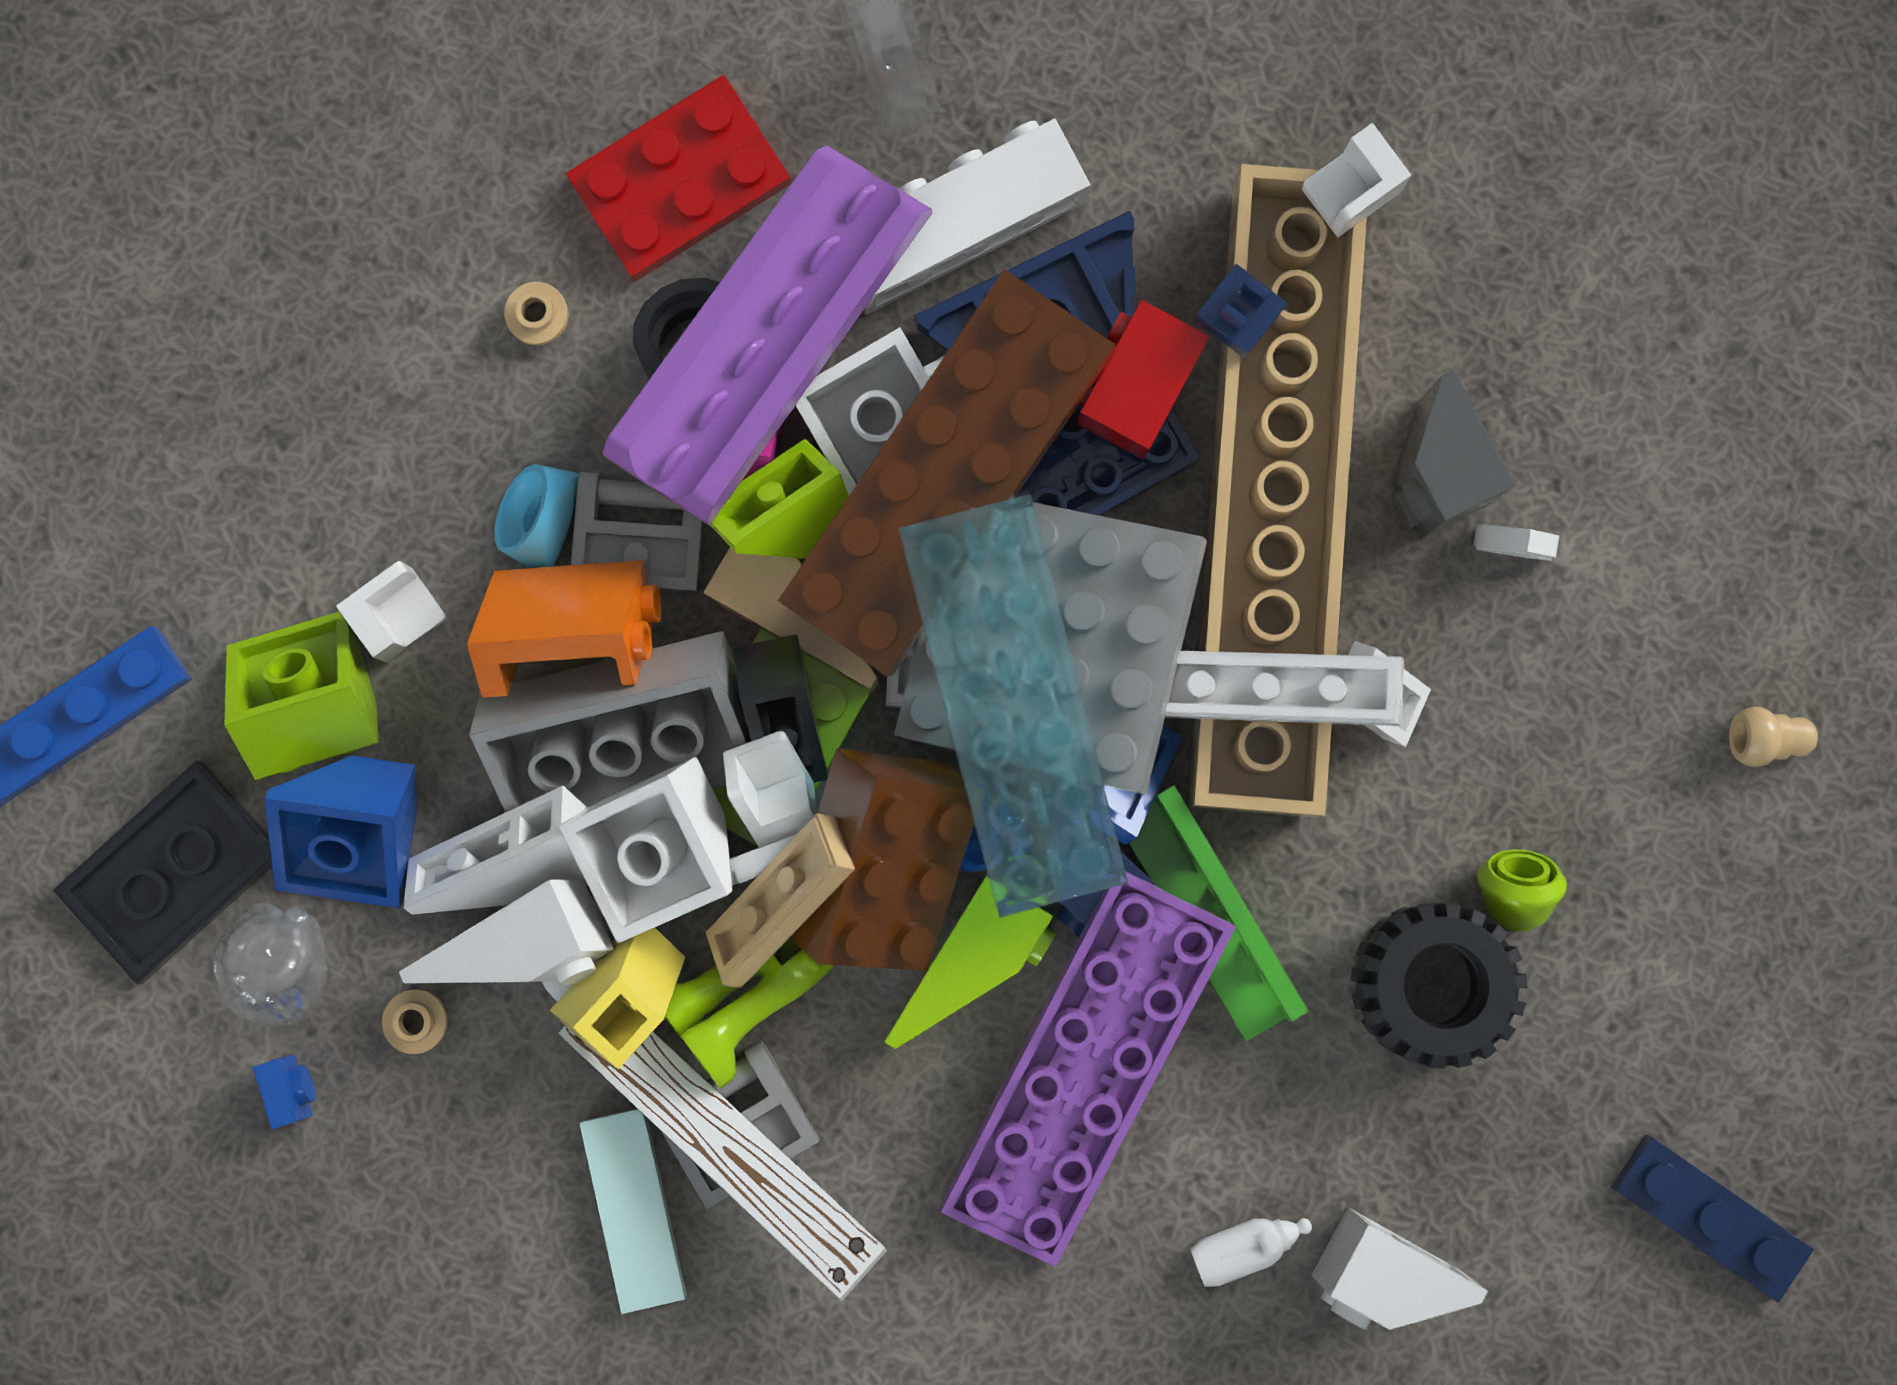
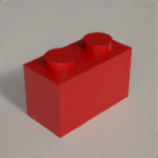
[1077,300,1210,460]

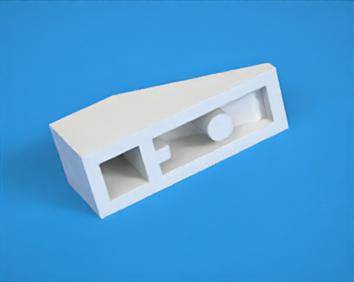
[403,786,588,915]
[399,880,615,986]

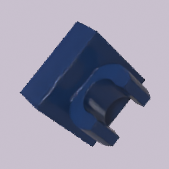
[1194,263,1288,359]

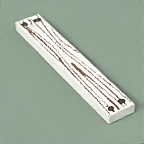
[558,1025,887,1301]

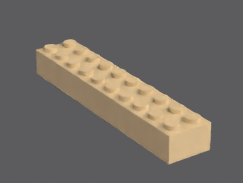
[1187,164,1367,818]

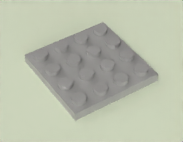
[894,499,1207,795]

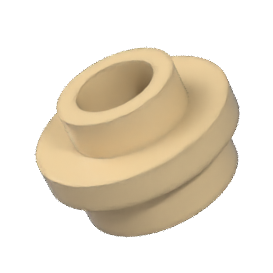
[504,282,569,346]
[382,989,448,1054]

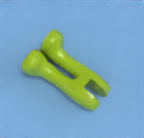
[665,938,835,1089]

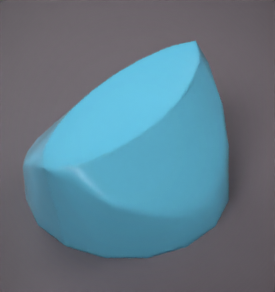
[495,464,580,568]

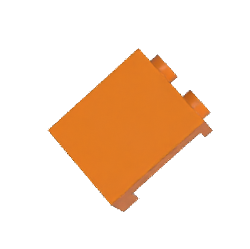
[467,560,662,697]

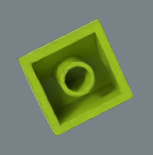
[224,611,379,780]

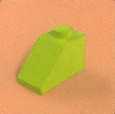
[710,439,849,559]

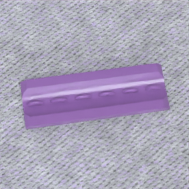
[602,145,933,525]
[940,868,1236,1267]

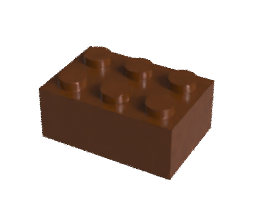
[789,749,985,971]

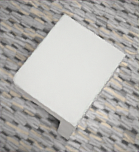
[1302,123,1411,238]
[336,561,446,663]
[723,731,817,848]

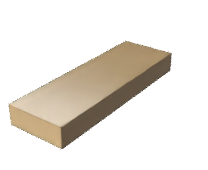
[705,813,855,988]

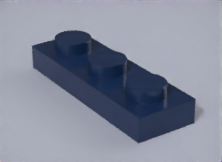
[1610,1135,1814,1303]

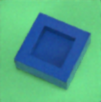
[253,1054,316,1129]

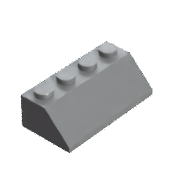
[469,631,752,812]

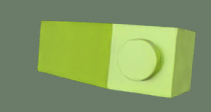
[884,875,1056,1049]

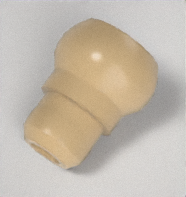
[1729,707,1818,767]

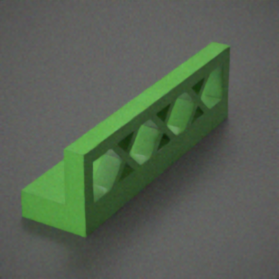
[1128,786,1309,1042]

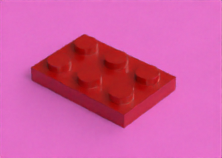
[565,74,792,282]

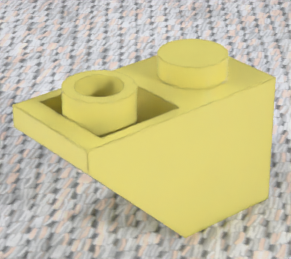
[549,927,685,1070]

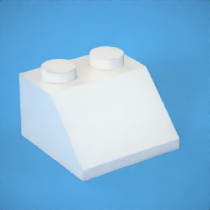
[559,757,732,943]
[1312,1207,1488,1330]

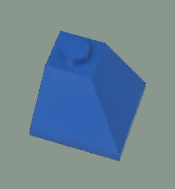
[264,755,418,908]

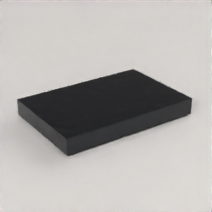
[53,760,272,985]

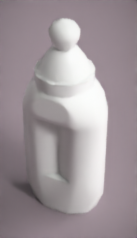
[1190,1218,1312,1287]

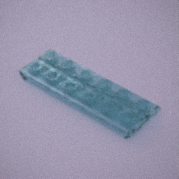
[899,494,1128,918]

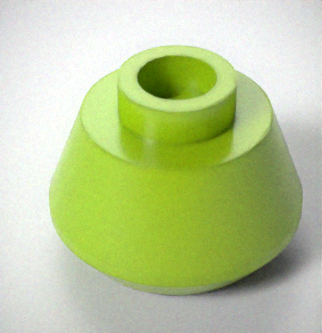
[1477,849,1567,932]

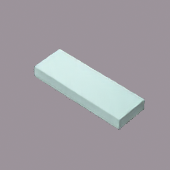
[580,1108,687,1314]

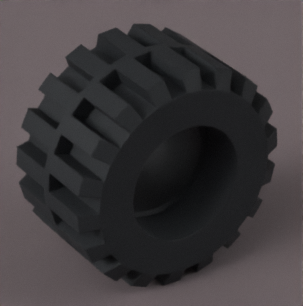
[1351,903,1528,1069]

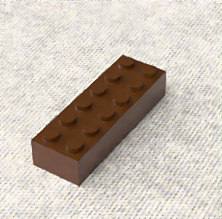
[777,269,1115,676]

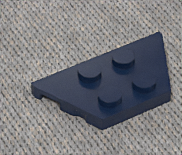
[913,211,1136,352]

